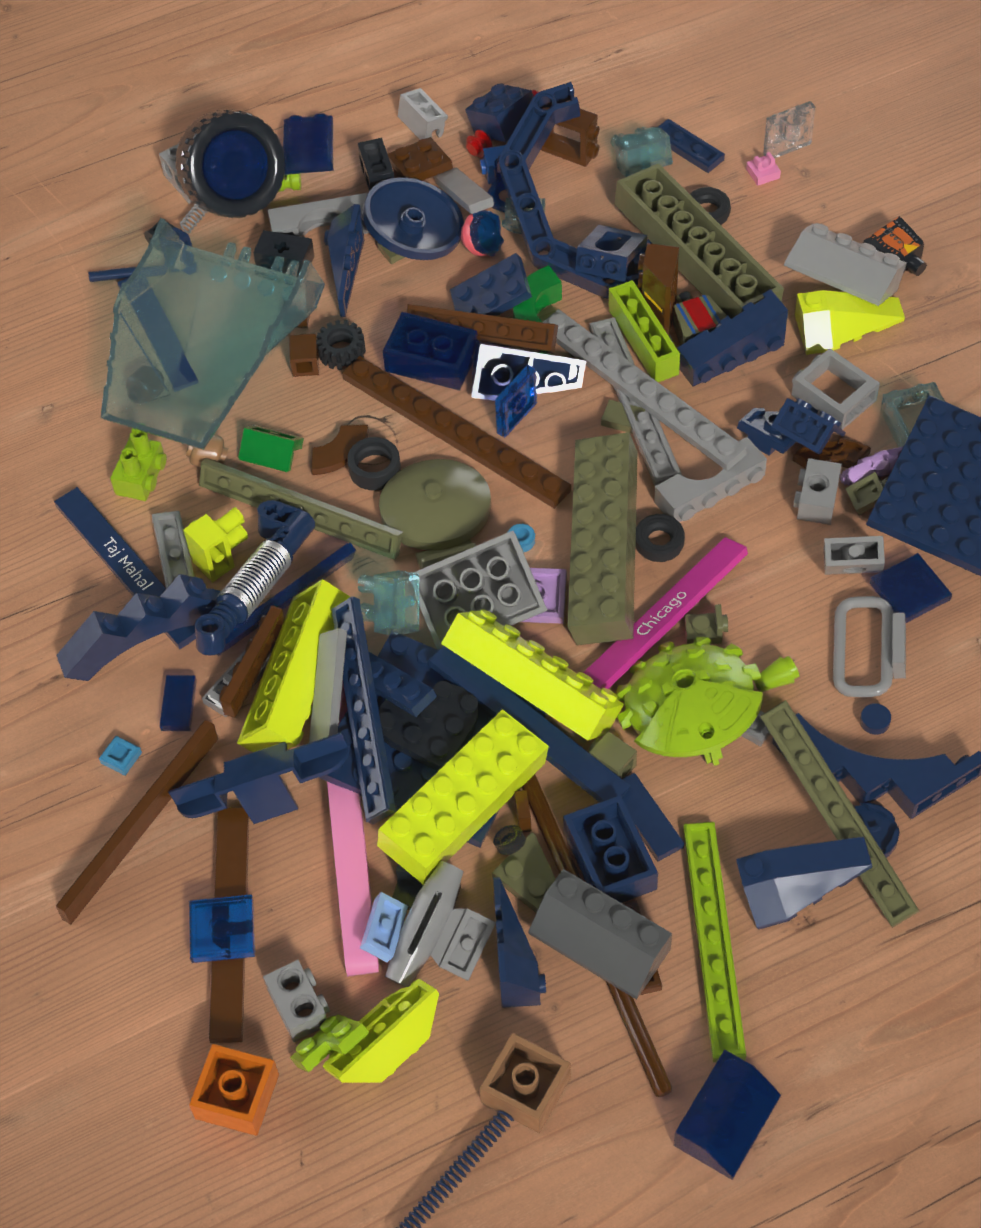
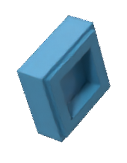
[99,736,142,776]

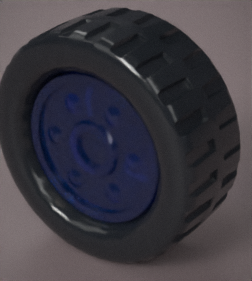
[175,109,286,218]

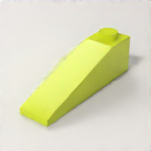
[795,290,905,355]

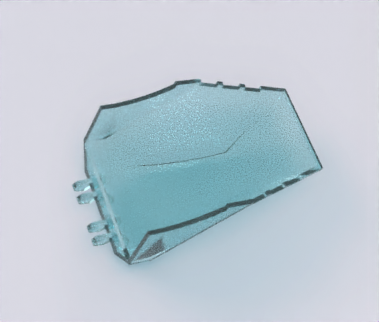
[100,218,325,450]

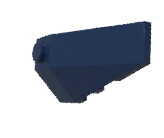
[736,837,873,930]

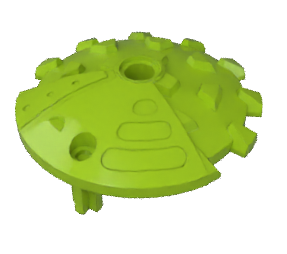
[616,637,763,766]

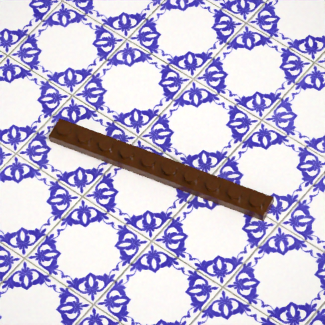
[342,356,571,509]

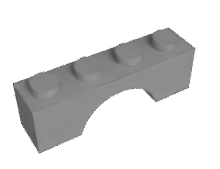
[268,193,369,237]
[654,437,767,522]

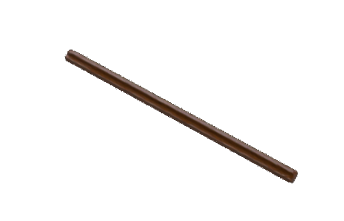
[522,774,672,1098]

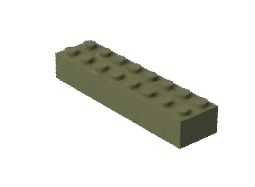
[614,163,784,319]
[568,432,638,645]

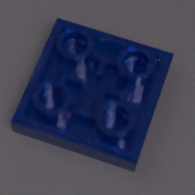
[870,553,952,623]

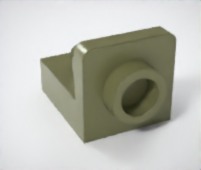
[845,472,887,515]
[685,604,728,644]

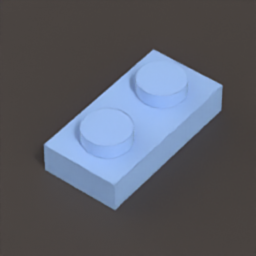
[360,892,408,962]

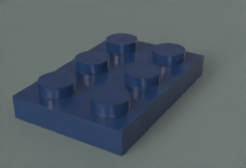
[450,253,532,316]

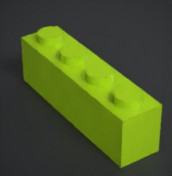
[609,280,680,382]

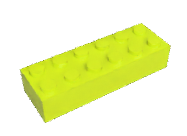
[237,579,350,752]
[441,609,624,740]
[377,709,549,885]

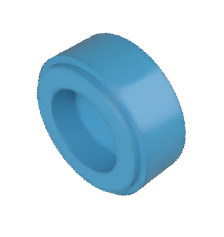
[507,524,535,552]

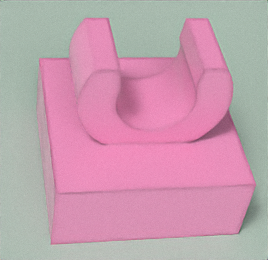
[746,152,781,186]

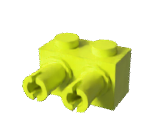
[183,507,248,583]

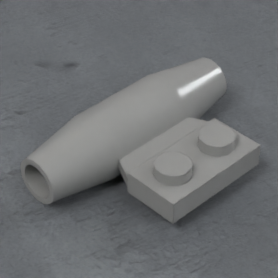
[385,861,496,987]

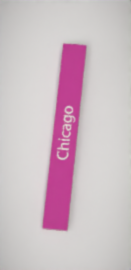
[583,537,748,689]

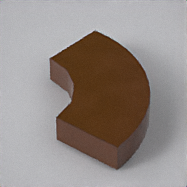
[311,425,369,475]
[792,438,871,469]

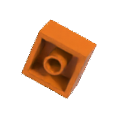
[189,1044,279,1136]

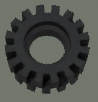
[317,320,366,370]

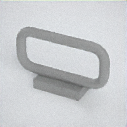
[833,596,906,697]

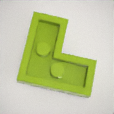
[290,1014,369,1073]

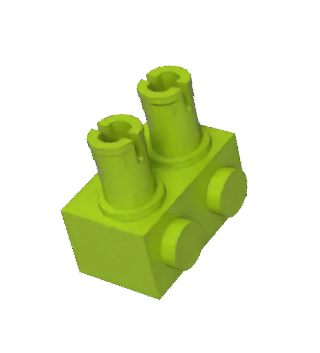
[110,426,167,501]

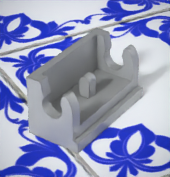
[398,88,448,140]

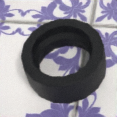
[348,437,401,491]

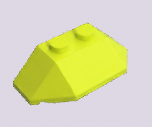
[323,979,439,1083]

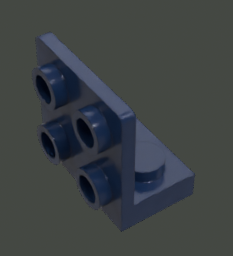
[771,398,846,455]

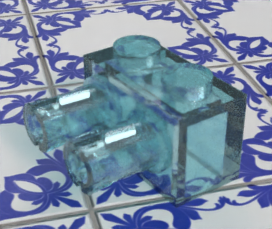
[611,127,673,177]
[358,570,420,636]

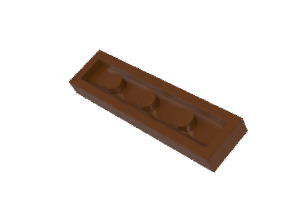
[219,606,285,718]

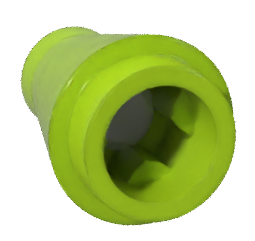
[754,656,800,692]

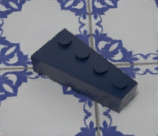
[677,289,788,387]

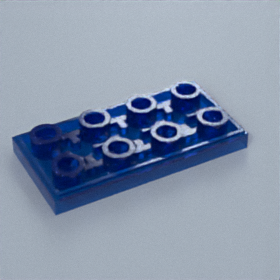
[283,113,334,175]

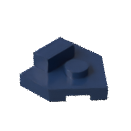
[737,408,796,456]

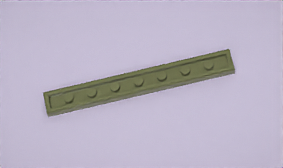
[199,458,403,560]
[760,700,920,928]

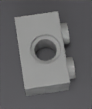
[793,458,842,525]
[824,536,885,575]

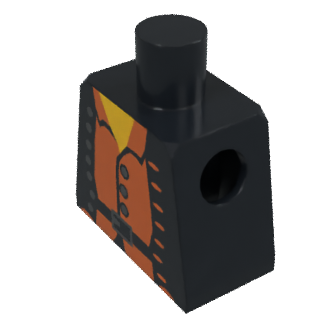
[863,216,927,276]

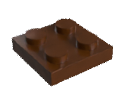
[388,137,453,181]

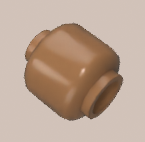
[186,431,228,467]

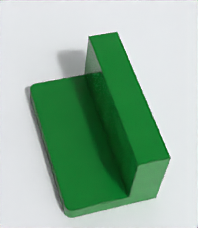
[239,425,304,472]

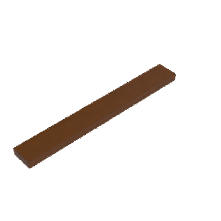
[56,720,218,925]
[209,807,249,1043]

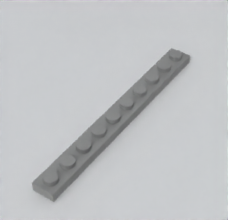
[543,309,747,471]

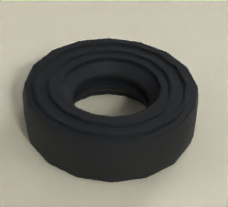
[690,187,731,225]
[636,514,685,562]

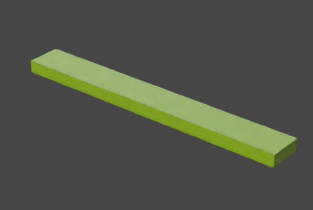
[683,822,746,1063]

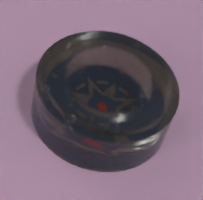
[493,825,526,855]

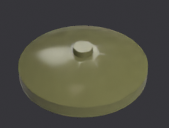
[379,459,491,550]

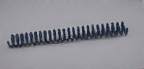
[396,1111,514,1228]

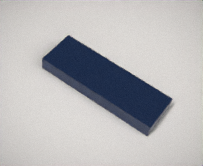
[652,119,725,173]
[622,773,684,862]

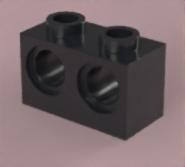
[358,138,394,191]

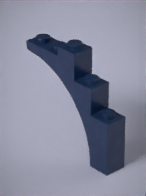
[56,574,246,681]

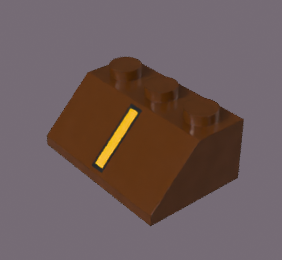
[638,243,679,336]

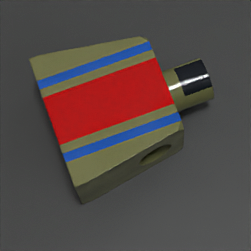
[673,291,727,346]

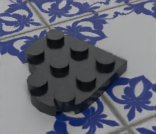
[379,681,478,771]

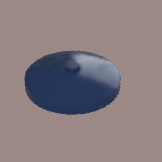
[363,178,464,260]

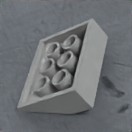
[407,530,547,650]

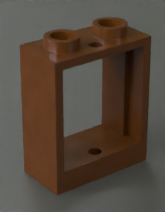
[541,107,600,167]

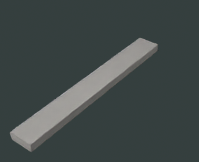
[589,317,682,486]

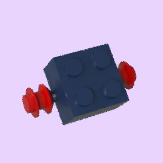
[465,83,539,158]

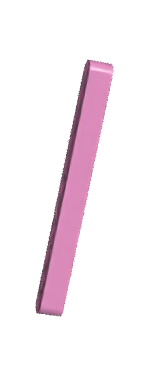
[327,680,379,977]

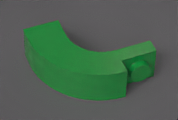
[513,265,562,353]

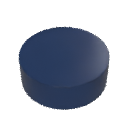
[860,703,891,735]

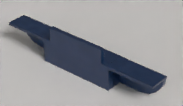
[168,732,351,824]

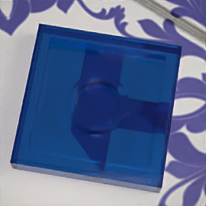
[495,364,537,438]
[189,894,255,963]

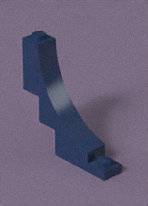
[772,713,981,820]

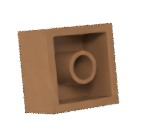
[480,1033,571,1133]

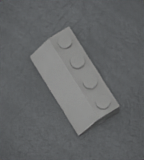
[784,223,907,306]

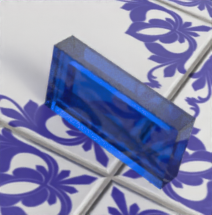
[159,675,197,731]

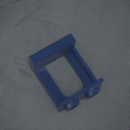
[575,225,648,282]

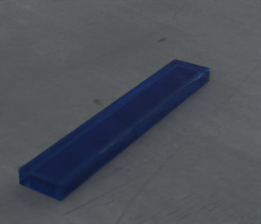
[217,543,356,656]

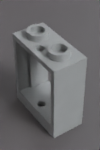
[791,348,880,430]

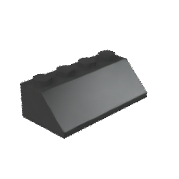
[528,869,672,1000]

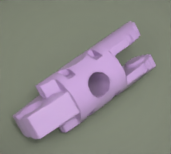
[839,446,904,485]

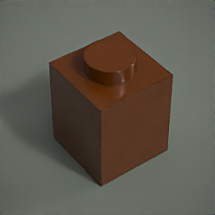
[289,333,319,377]

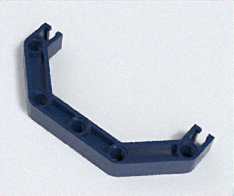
[499,82,643,299]

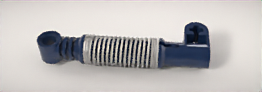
[195,500,315,656]

